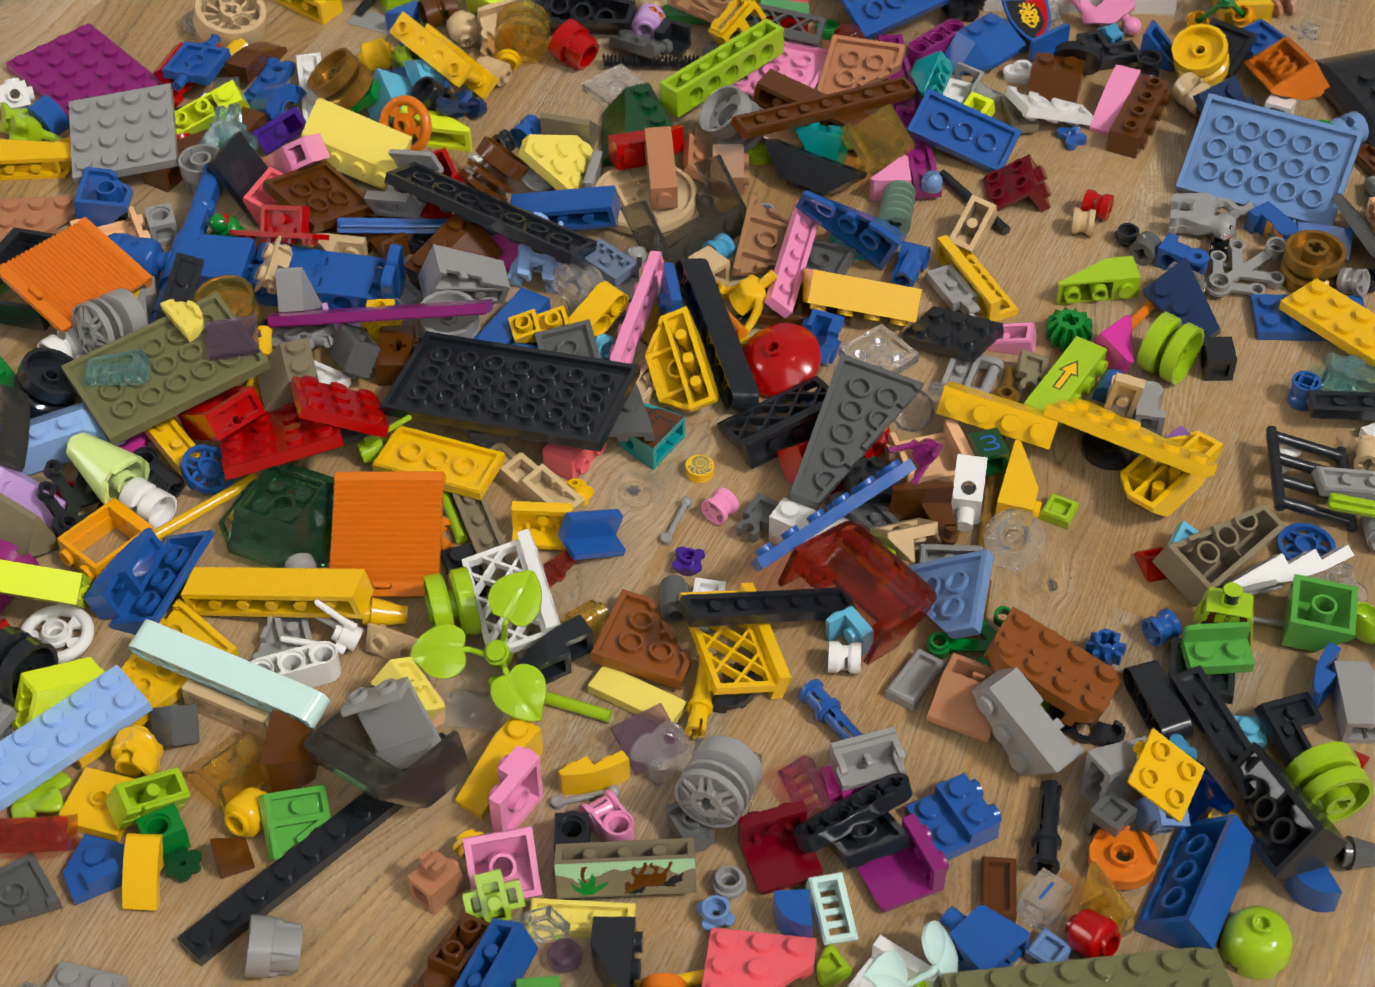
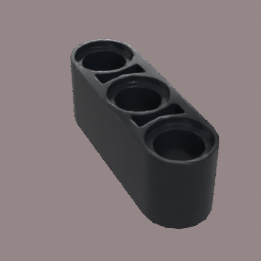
[1123,660,1193,740]

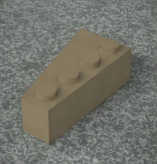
[1152,504,1287,607]

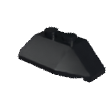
[765,139,868,197]

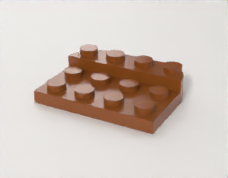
[984,606,1124,727]

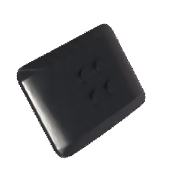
[1315,49,1375,147]

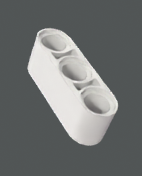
[250,641,341,687]

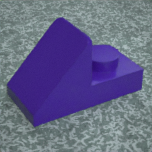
[252,106,307,154]

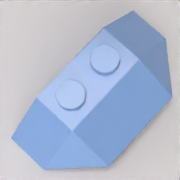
[8,402,125,475]

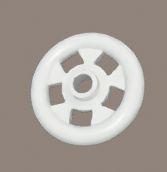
[20,604,94,664]

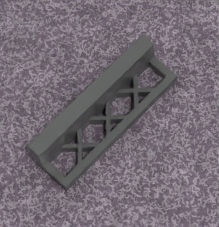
[732,3,827,48]

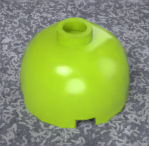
[1219,906,1293,980]

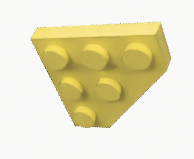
[518,134,594,190]

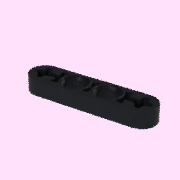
[794,773,913,853]

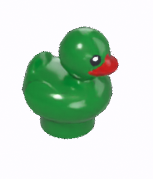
[209,213,244,237]

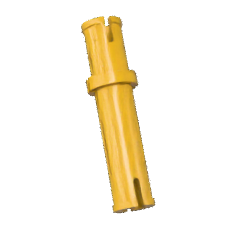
[685,652,719,740]

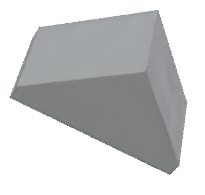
[275,267,322,312]

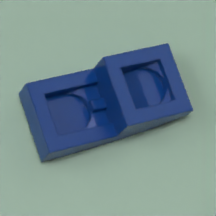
[1309,642,1341,709]

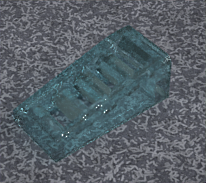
[83,348,151,385]

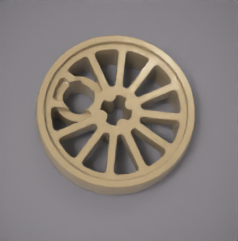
[193,0,267,48]

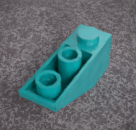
[910,50,953,97]

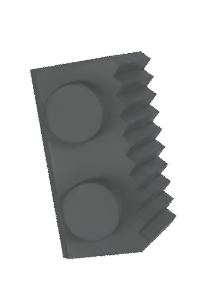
[329,323,381,379]

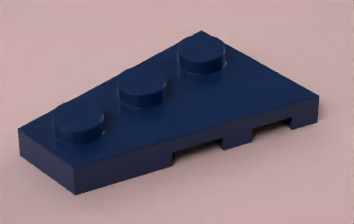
[1143,257,1220,337]

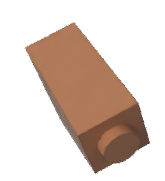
[644,126,678,210]

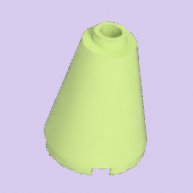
[66,432,150,504]

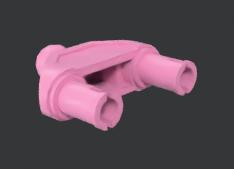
[1069,0,1141,36]

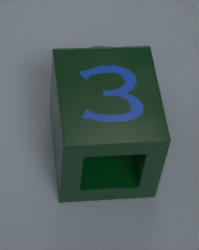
[968,428,1010,477]

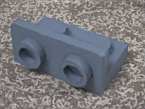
[577,238,639,287]

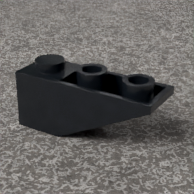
[590,916,644,987]

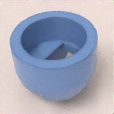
[921,170,943,194]

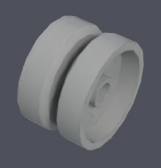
[417,290,481,339]

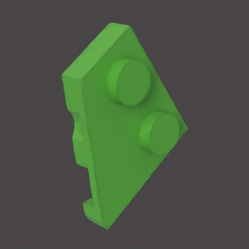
[258,784,331,861]

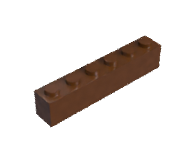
[753,68,905,166]

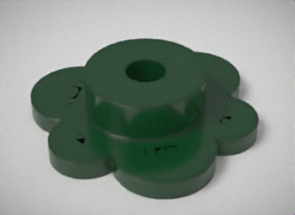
[163,847,202,882]

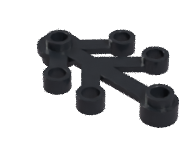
[36,459,104,538]

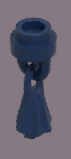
[435,96,487,118]

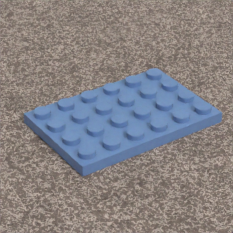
[1175,93,1364,226]

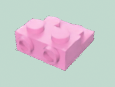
[488,745,544,832]

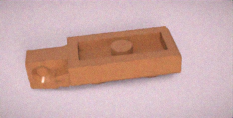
[682,125,711,184]

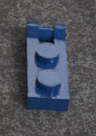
[244,57,295,106]

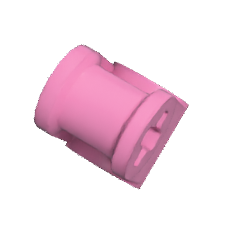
[578,789,635,842]

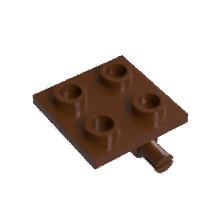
[888,481,959,545]

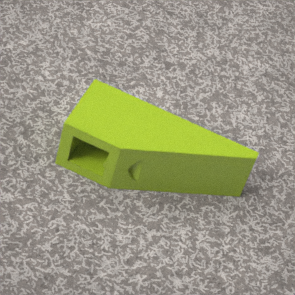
[1056,256,1141,305]

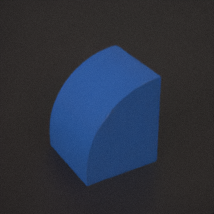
[28,95,70,136]
[1284,866,1342,912]
[773,889,813,938]

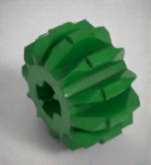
[1045,307,1093,352]

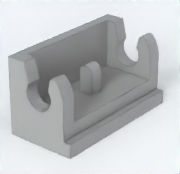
[829,727,906,792]

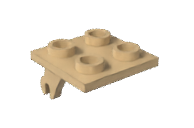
[477,0,524,57]

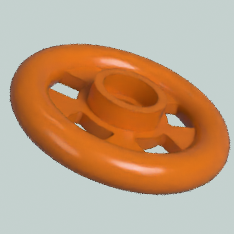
[379,95,432,151]

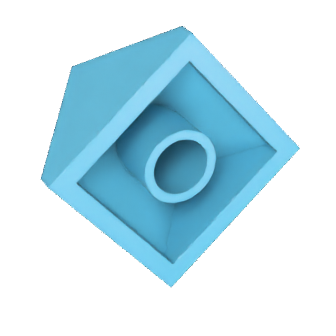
[366,68,412,124]

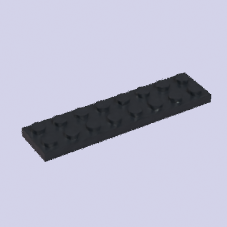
[384,162,598,265]

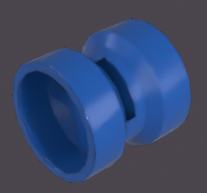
[510,114,541,148]
[1287,371,1322,411]

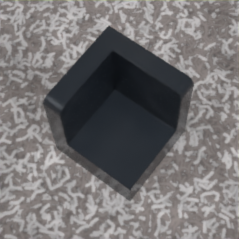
[654,18,691,58]

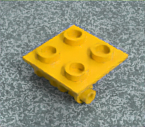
[1127,728,1205,823]

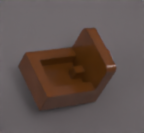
[369,232,410,259]

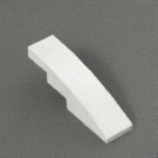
[1221,545,1354,589]

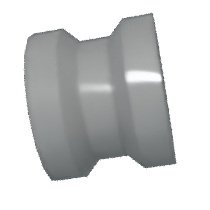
[1337,267,1370,296]

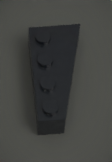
[529,0,637,35]

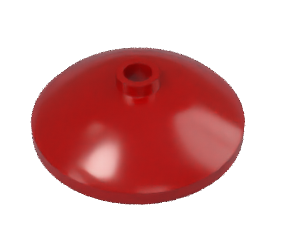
[742,323,821,398]

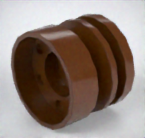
[459,136,530,201]

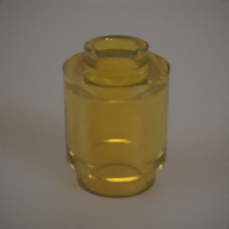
[560,599,609,634]

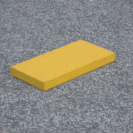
[372,426,506,501]

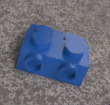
[905,773,1002,861]

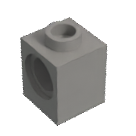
[144,202,178,246]

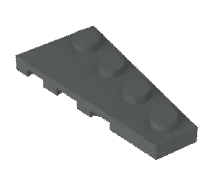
[0,852,63,927]

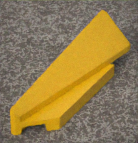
[0,139,72,181]

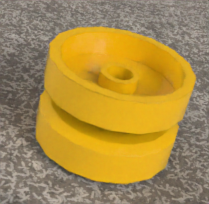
[1171,24,1230,86]

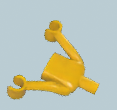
[716,270,778,347]

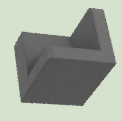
[151,704,200,747]
[1084,790,1138,838]

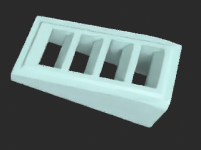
[806,872,859,947]

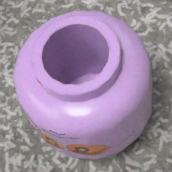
[632,3,666,40]

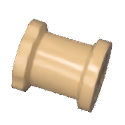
[1352,435,1375,471]

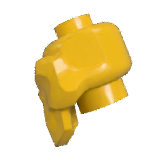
[111,725,164,777]

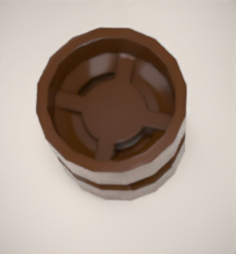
[418,0,459,28]

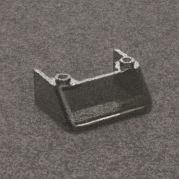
[620,154,747,264]
[304,685,472,808]

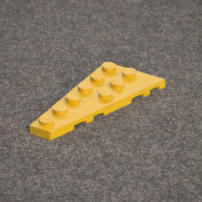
[1043,398,1218,478]
[75,598,239,769]

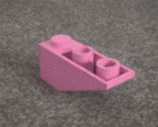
[262,133,330,174]

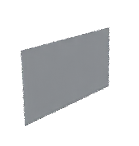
[347,11,392,35]

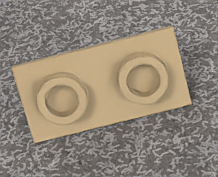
[254,235,293,294]
[365,623,422,670]

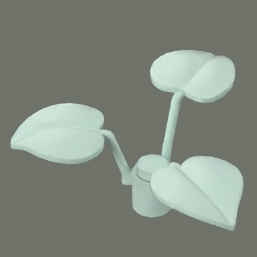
[862,920,958,987]

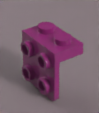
[855,813,949,912]

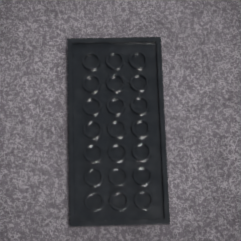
[380,331,640,452]

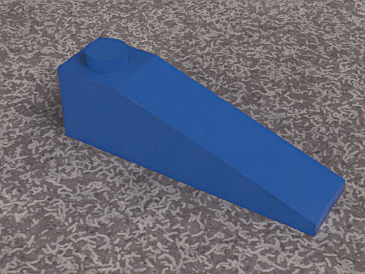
[795,190,907,271]

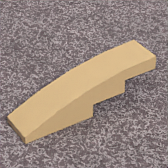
[490,442,585,511]

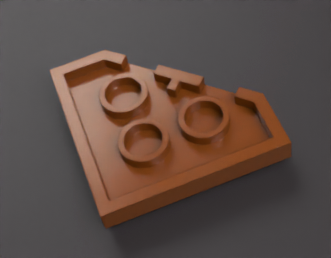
[590,589,692,690]

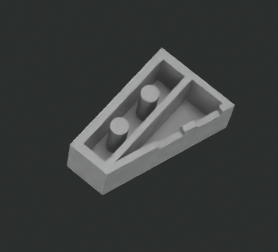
[418,244,510,303]
[971,667,1085,776]

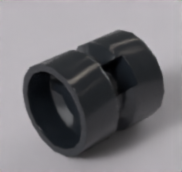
[410,76,458,117]

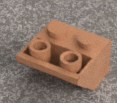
[926,653,996,743]

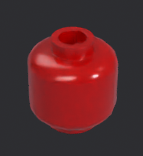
[1065,908,1121,958]

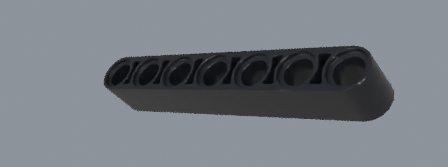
[675,258,759,411]

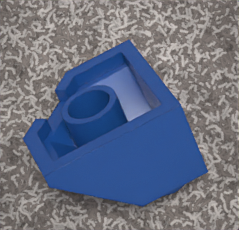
[74,167,133,227]

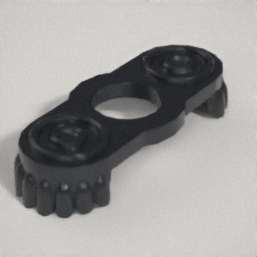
[1048,706,1126,747]

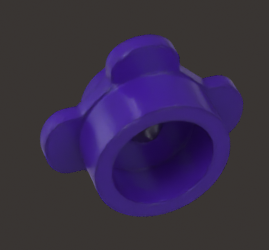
[672,546,705,576]

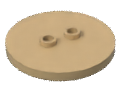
[595,166,697,235]

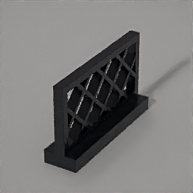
[717,375,829,469]

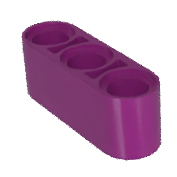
[908,19,965,71]

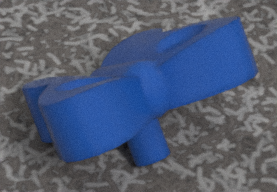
[1056,126,1087,151]

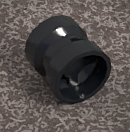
[1135,50,1162,77]

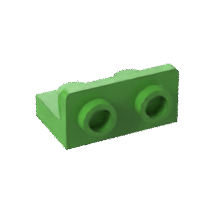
[1181,622,1255,675]

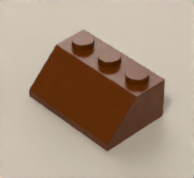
[403,214,504,291]

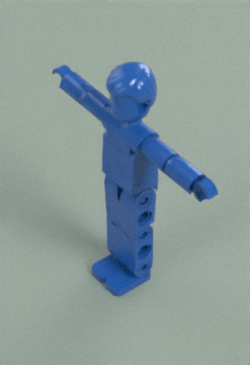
[108,164,407,324]

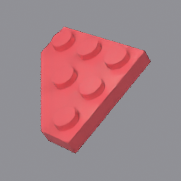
[702,927,817,987]

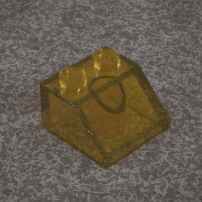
[181,732,264,813]

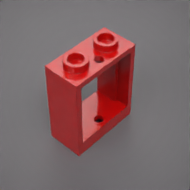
[177,386,266,441]

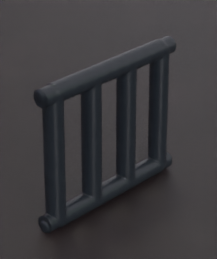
[1266,426,1357,532]

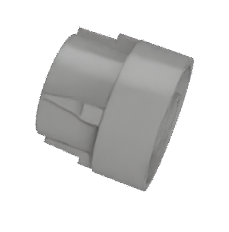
[178,144,224,195]
[244,914,303,978]

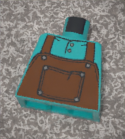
[620,403,685,470]

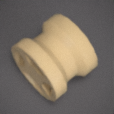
[1071,207,1096,236]

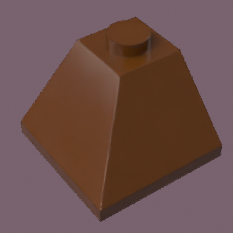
[259,710,325,793]

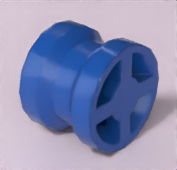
[1141,608,1182,647]

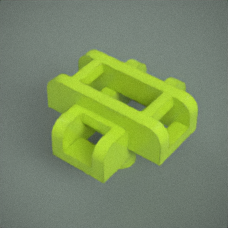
[462,868,526,923]

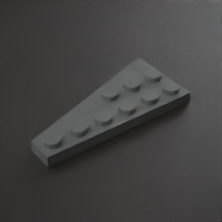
[788,354,924,510]

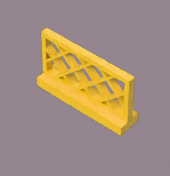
[678,582,791,699]

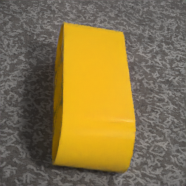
[569,281,629,338]

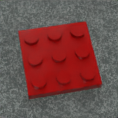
[290,375,389,438]

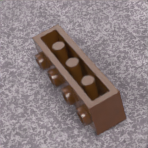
[1106,74,1171,159]

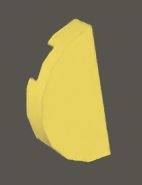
[160,299,204,342]

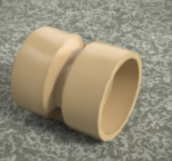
[1171,72,1212,118]

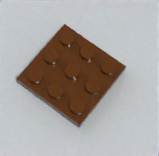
[262,160,374,234]

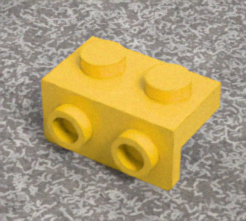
[511,501,574,550]

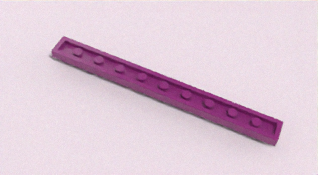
[877,34,942,199]

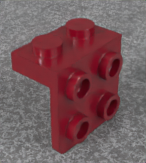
[983,154,1051,212]
[737,800,823,895]

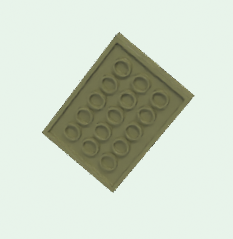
[61,292,271,445]

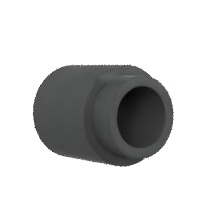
[658,575,690,622]

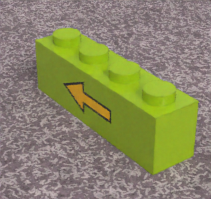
[1024,336,1108,430]

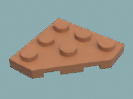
[817,34,906,94]
[0,195,76,242]

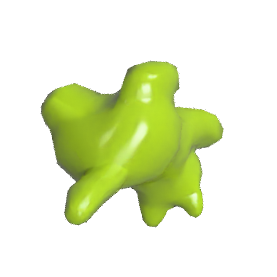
[0,102,63,142]

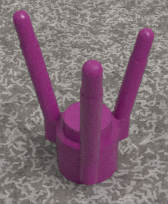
[888,438,943,484]

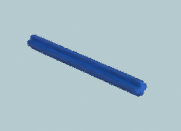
[336,217,495,235]

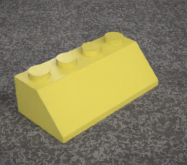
[301,98,412,191]

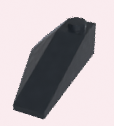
[1231,742,1348,880]

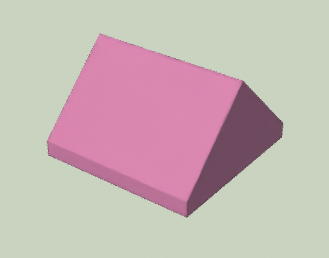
[463,826,542,907]

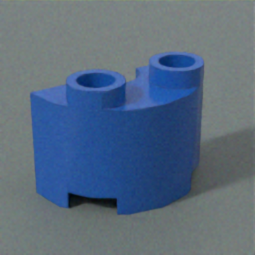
[250,83,307,122]
[802,308,845,367]

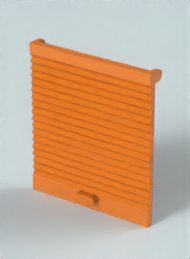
[0,217,153,334]
[329,471,446,598]

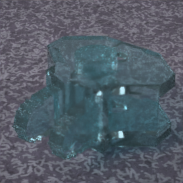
[200,102,258,151]
[1320,352,1375,392]

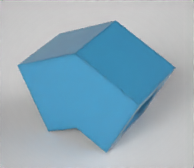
[1096,22,1124,44]

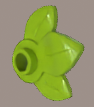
[11,772,72,826]

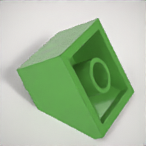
[1281,574,1359,652]

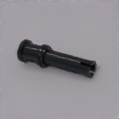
[1028,780,1062,877]

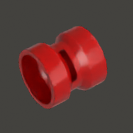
[1081,189,1114,221]

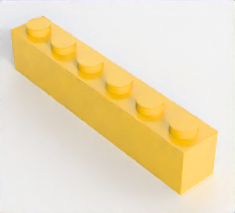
[181,567,374,619]

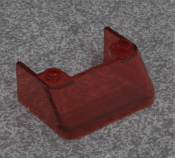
[777,521,937,665]

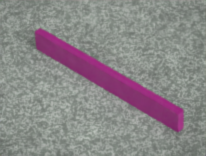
[267,299,493,328]

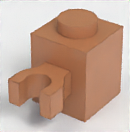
[407,848,464,915]

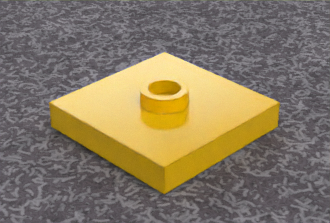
[55,767,134,842]

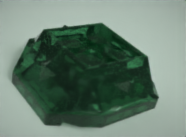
[219,463,335,568]

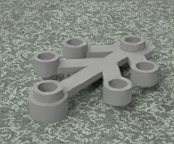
[1204,237,1286,299]

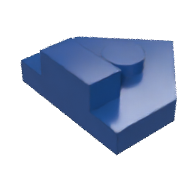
[62,834,125,906]

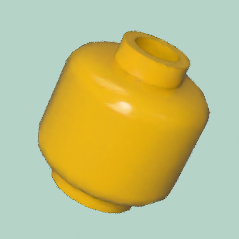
[357,38,394,73]
[224,787,267,838]

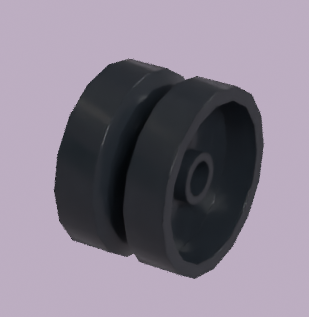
[10,348,78,418]
[0,626,59,707]

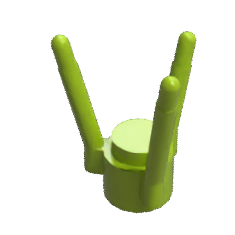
[356,415,412,465]

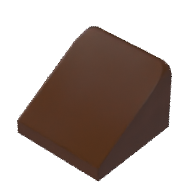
[210,838,255,879]

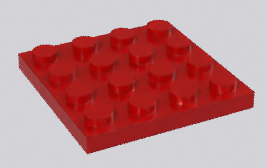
[221,402,344,480]

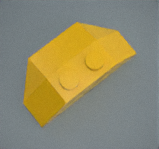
[645,306,718,412]
[1120,430,1223,518]

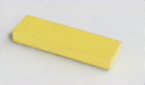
[588,666,687,731]
[527,898,636,938]

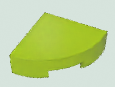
[816,943,852,987]

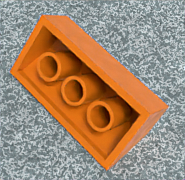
[1244,35,1330,101]

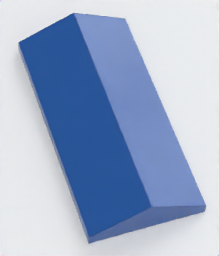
[109,530,214,635]

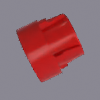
[548,19,599,71]

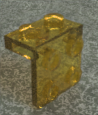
[841,105,915,175]

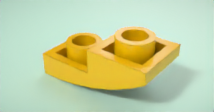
[508,305,570,343]
[558,750,630,795]
[122,833,163,911]

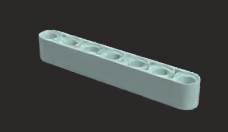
[128,619,331,730]

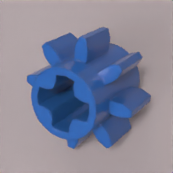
[1085,628,1127,666]

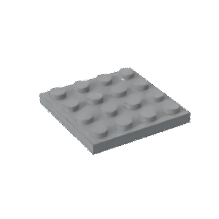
[69,83,179,185]

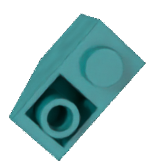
[794,122,851,164]

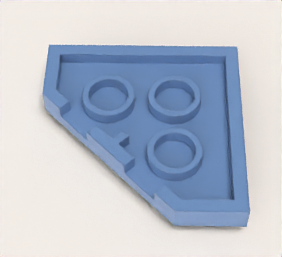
[902,549,994,639]

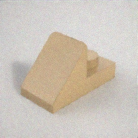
[314,232,369,256]
[1103,372,1146,419]
[870,518,938,563]

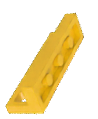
[935,235,1018,322]

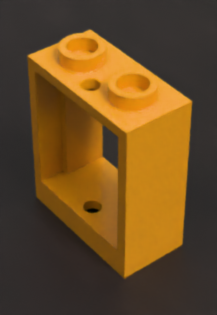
[57,497,156,582]

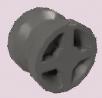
[1128,231,1162,266]

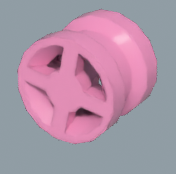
[701,487,739,526]

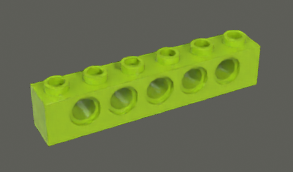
[659,18,784,118]

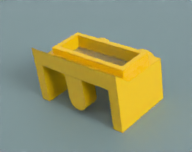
[708,0,767,45]

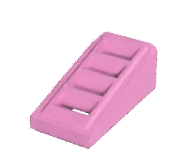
[987,322,1037,355]

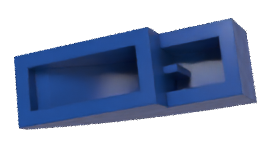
[83,528,166,619]

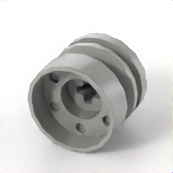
[699,85,764,152]
[71,288,148,353]
[675,735,763,828]

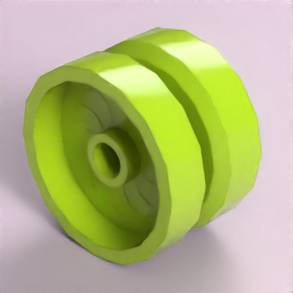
[1137,312,1205,385]
[422,566,481,637]
[1285,741,1375,823]

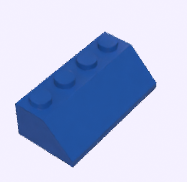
[1134,814,1257,949]

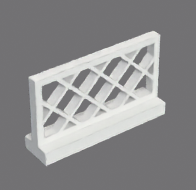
[461,528,561,653]

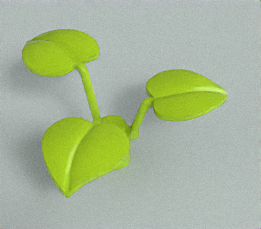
[410,570,547,722]

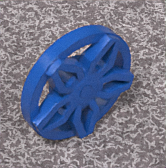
[180,444,235,495]
[1276,523,1336,561]

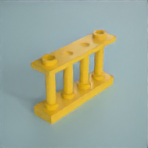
[389,11,500,100]

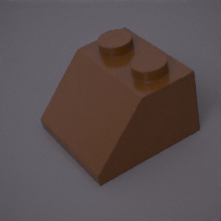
[1026,52,1086,104]

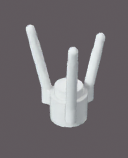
[280,599,363,655]

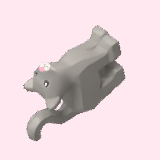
[1168,192,1254,240]

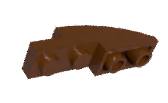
[413,912,490,987]

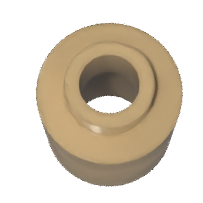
[476,56,512,87]

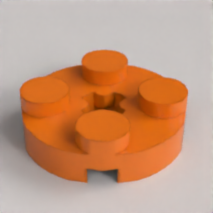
[1087,826,1159,891]

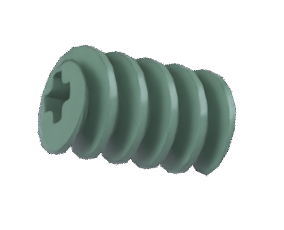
[878,180,916,235]

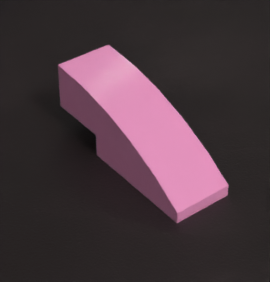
[1089,64,1141,136]

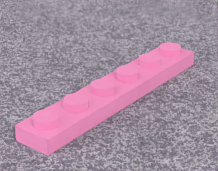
[764,198,818,318]
[609,251,664,364]

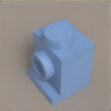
[1134,797,1190,834]

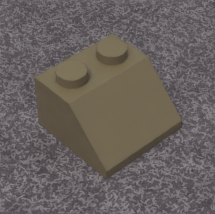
[257,338,319,412]

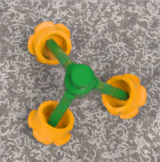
[1186,0,1255,28]

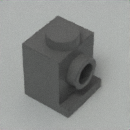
[666,802,715,852]

